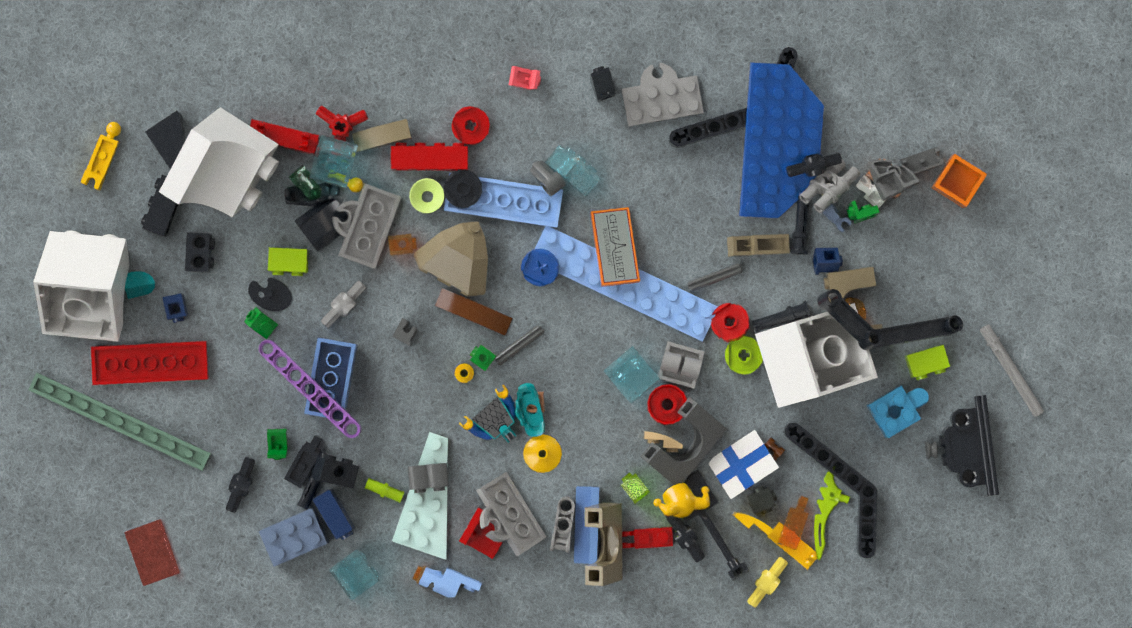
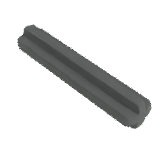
[687,263,743,292]
[495,325,544,365]

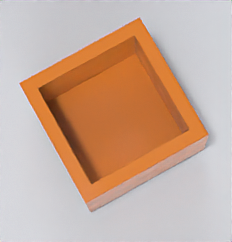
[931,154,987,208]

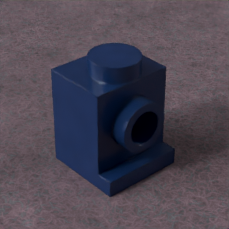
[812,248,843,275]
[162,293,188,323]

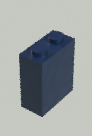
[312,489,355,540]

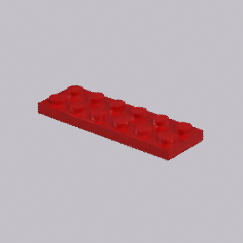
[91,341,209,385]

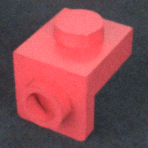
[509,66,541,90]

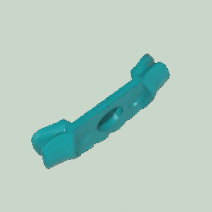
[515,383,545,437]

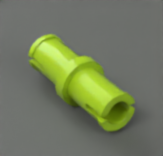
[364,478,404,503]

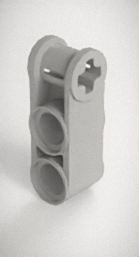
[550,496,575,553]

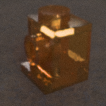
[388,234,417,256]

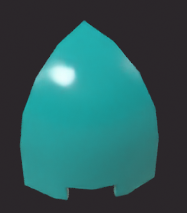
[125,271,155,299]

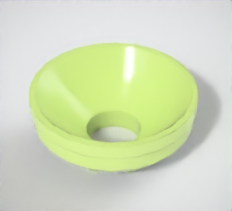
[409,178,444,213]

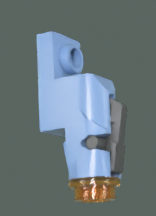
[412,565,482,599]

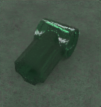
[288,164,322,200]

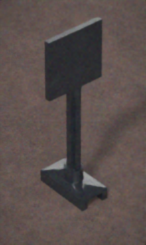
[666,470,749,581]

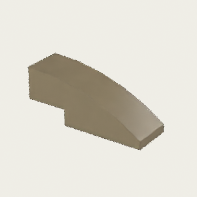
[352,119,412,153]
[727,234,790,257]

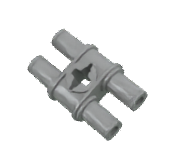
[799,159,860,213]

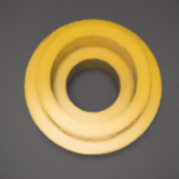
[455,364,474,383]

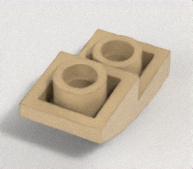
[644,431,683,452]

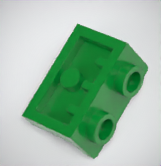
[846,201,880,224]

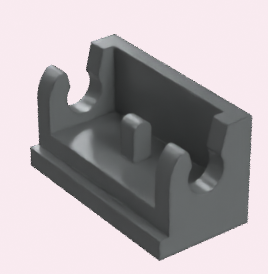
[900,147,945,174]
[392,318,417,346]

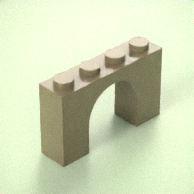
[823,267,882,342]
[585,502,622,586]

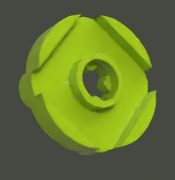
[725,336,763,374]

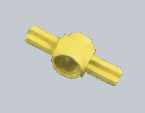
[747,557,788,608]

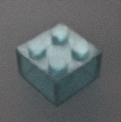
[310,135,358,188]

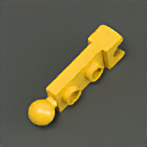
[81,122,121,191]

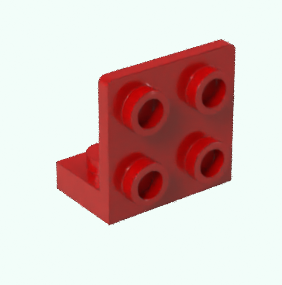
[459,507,503,559]

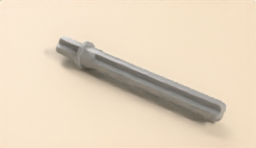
[980,324,1044,417]

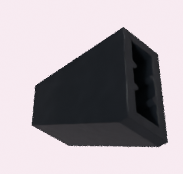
[145,110,186,170]

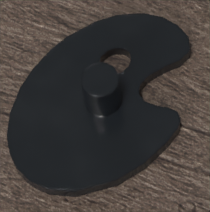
[248,277,292,311]

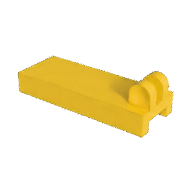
[767,522,817,570]

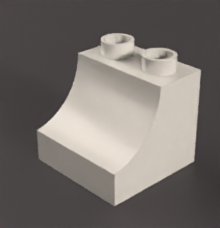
[159,107,279,217]
[34,231,130,342]

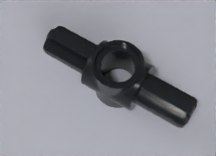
[786,153,842,177]
[226,457,255,513]
[666,516,705,563]

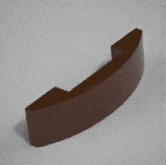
[435,288,513,336]

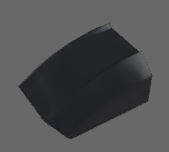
[295,199,348,252]

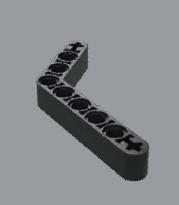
[669,47,798,148]
[783,423,877,558]

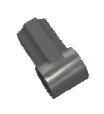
[530,160,566,197]

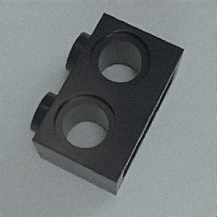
[185,232,215,273]

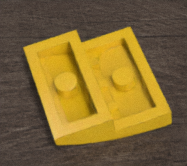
[732,512,773,536]

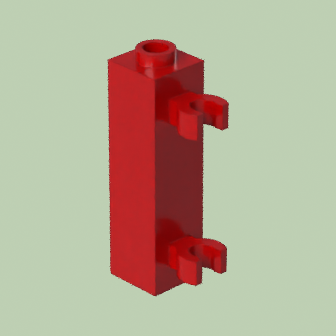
[250,119,322,156]

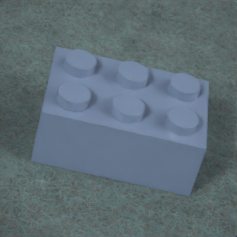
[259,507,329,567]

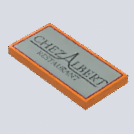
[590,207,640,287]

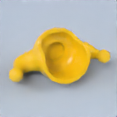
[653,483,710,518]

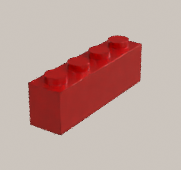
[391,142,468,171]

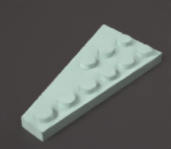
[392,432,448,560]

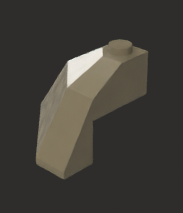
[414,221,488,297]

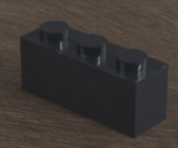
[141,175,178,237]

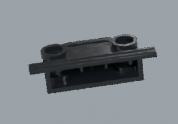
[939,395,999,496]

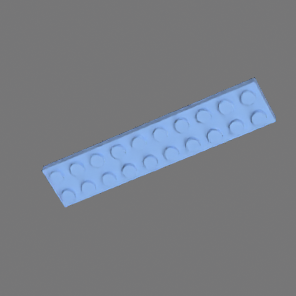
[535,226,718,342]

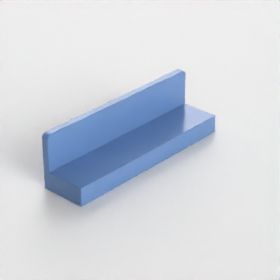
[574,486,599,564]

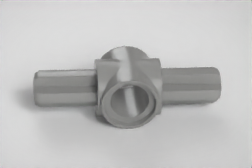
[321,281,366,328]

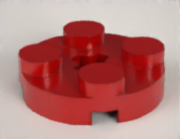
[451,106,490,145]
[711,303,750,342]

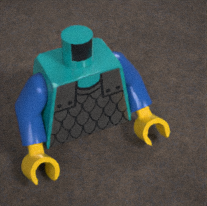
[459,385,517,443]

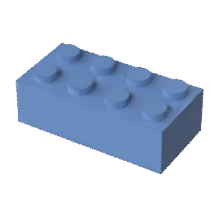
[304,338,358,420]

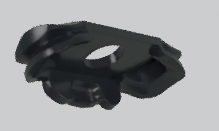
[284,180,340,207]

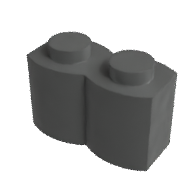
[408,463,449,493]

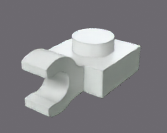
[856,175,887,209]

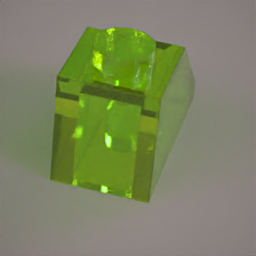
[620,472,650,504]

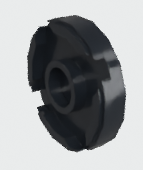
[444,170,482,208]

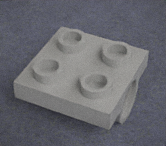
[657,341,705,389]

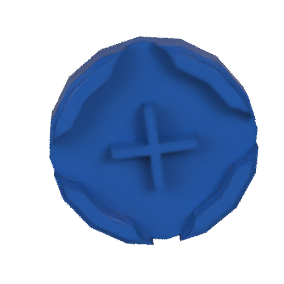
[521,248,560,286]

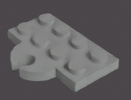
[622,63,704,127]
[332,184,401,269]
[476,472,546,556]

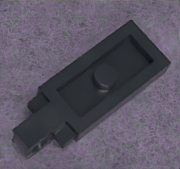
[284,435,322,488]

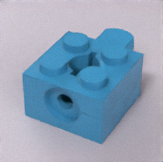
[866,386,929,438]

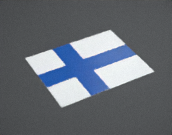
[709,430,779,499]

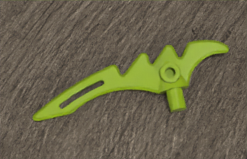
[814,466,850,560]

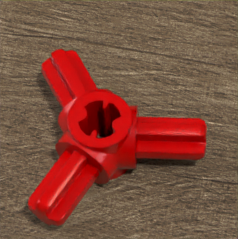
[316,106,368,154]

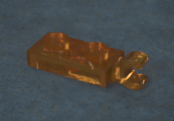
[777,496,809,550]

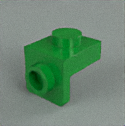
[244,307,278,340]
[470,345,496,371]
[267,429,288,460]

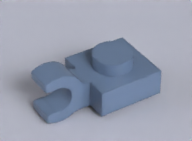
[823,204,852,233]

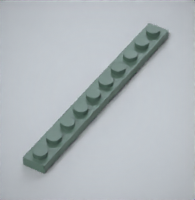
[28,373,211,471]

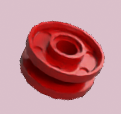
[647,384,687,425]

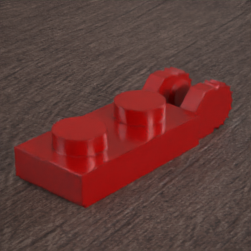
[622,527,673,549]

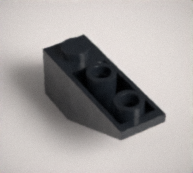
[590,66,616,102]

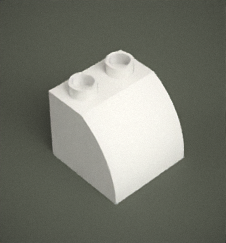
[755,303,878,408]

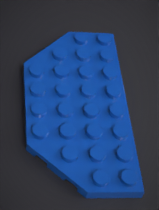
[739,62,824,218]

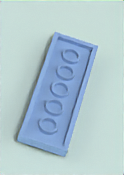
[444,172,563,228]

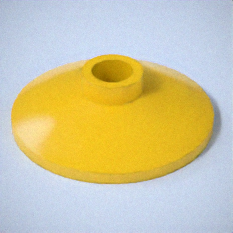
[523,434,562,473]

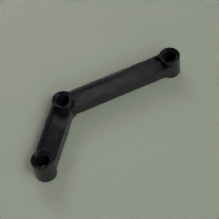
[817,289,963,350]

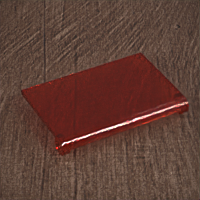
[124,519,180,586]

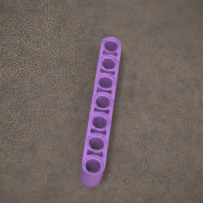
[259,340,362,438]

